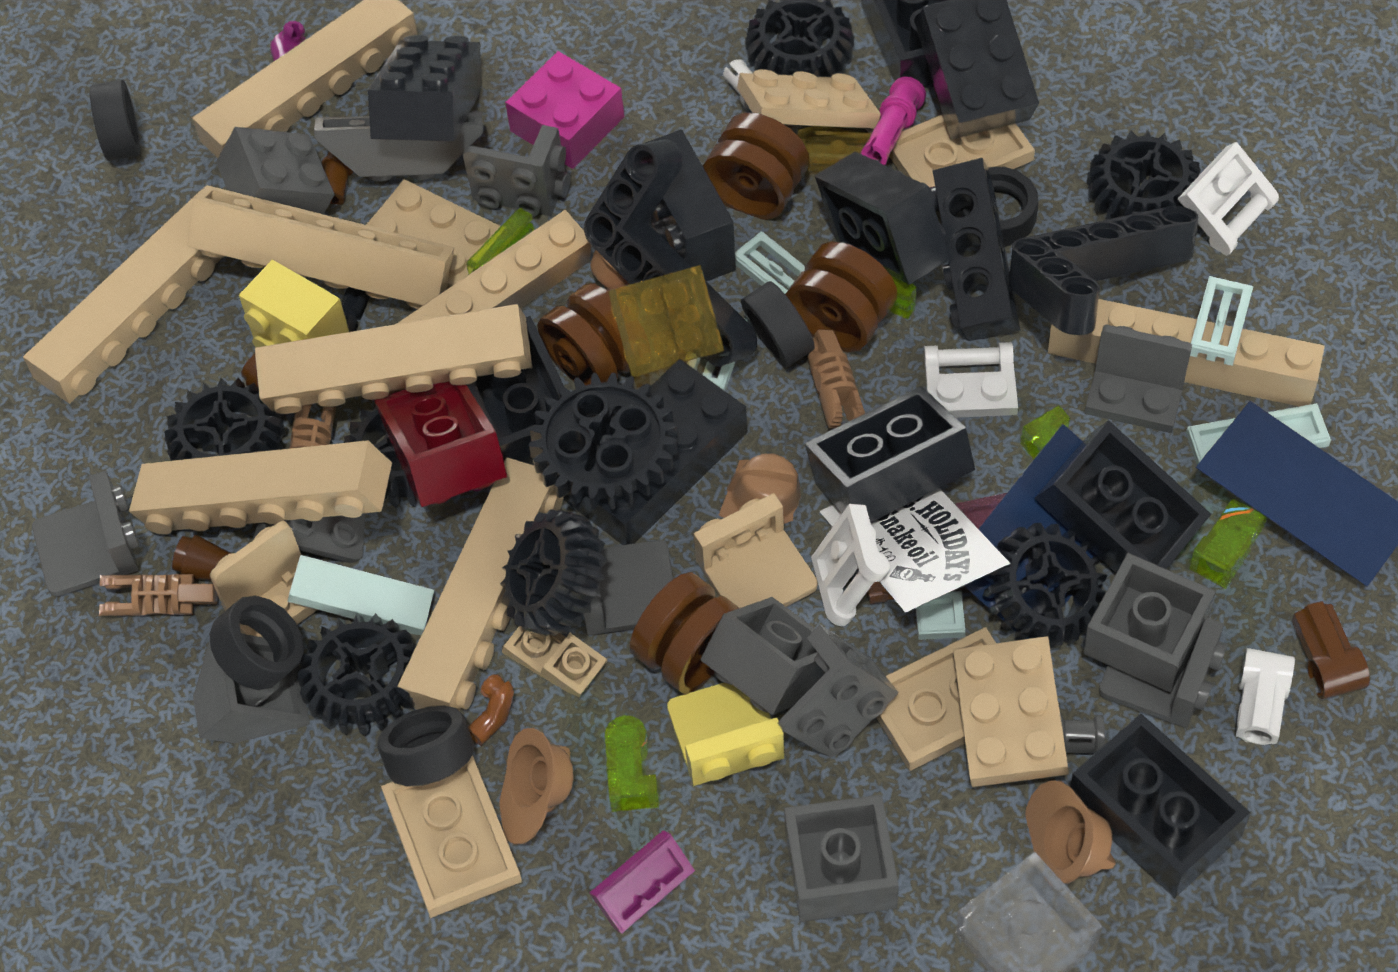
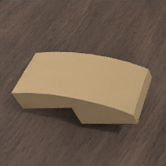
[502,626,608,697]

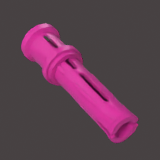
[861,77,926,165]

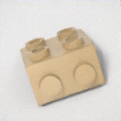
[694,493,817,608]
[210,521,318,637]

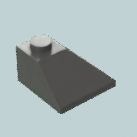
[193,633,310,743]

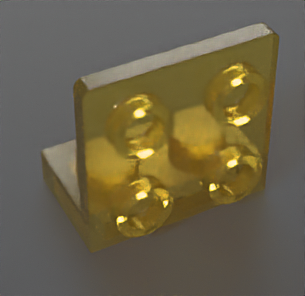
[609,265,724,377]

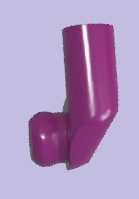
[270,21,305,61]

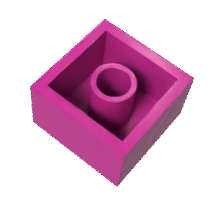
[505,51,624,169]

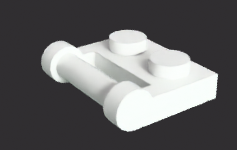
[1178,142,1279,256]
[924,342,1018,418]
[811,504,890,626]

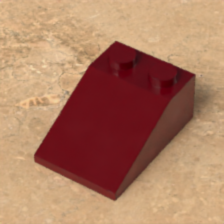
[374,381,508,507]

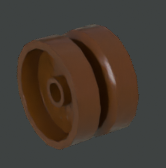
[703,112,809,220]
[785,241,897,352]
[537,283,647,386]
[629,572,740,695]

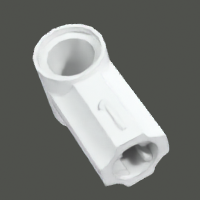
[1236,648,1295,745]

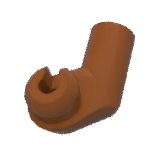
[468,674,514,746]

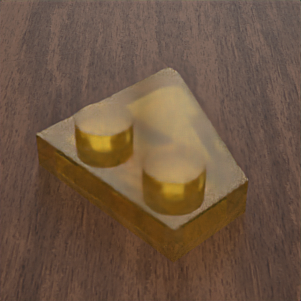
[797,108,881,172]

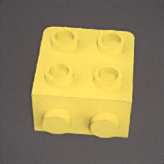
[667,682,784,786]

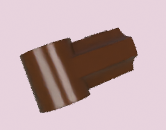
[1292,601,1370,699]

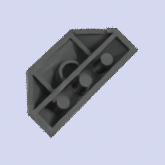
[314,112,483,181]

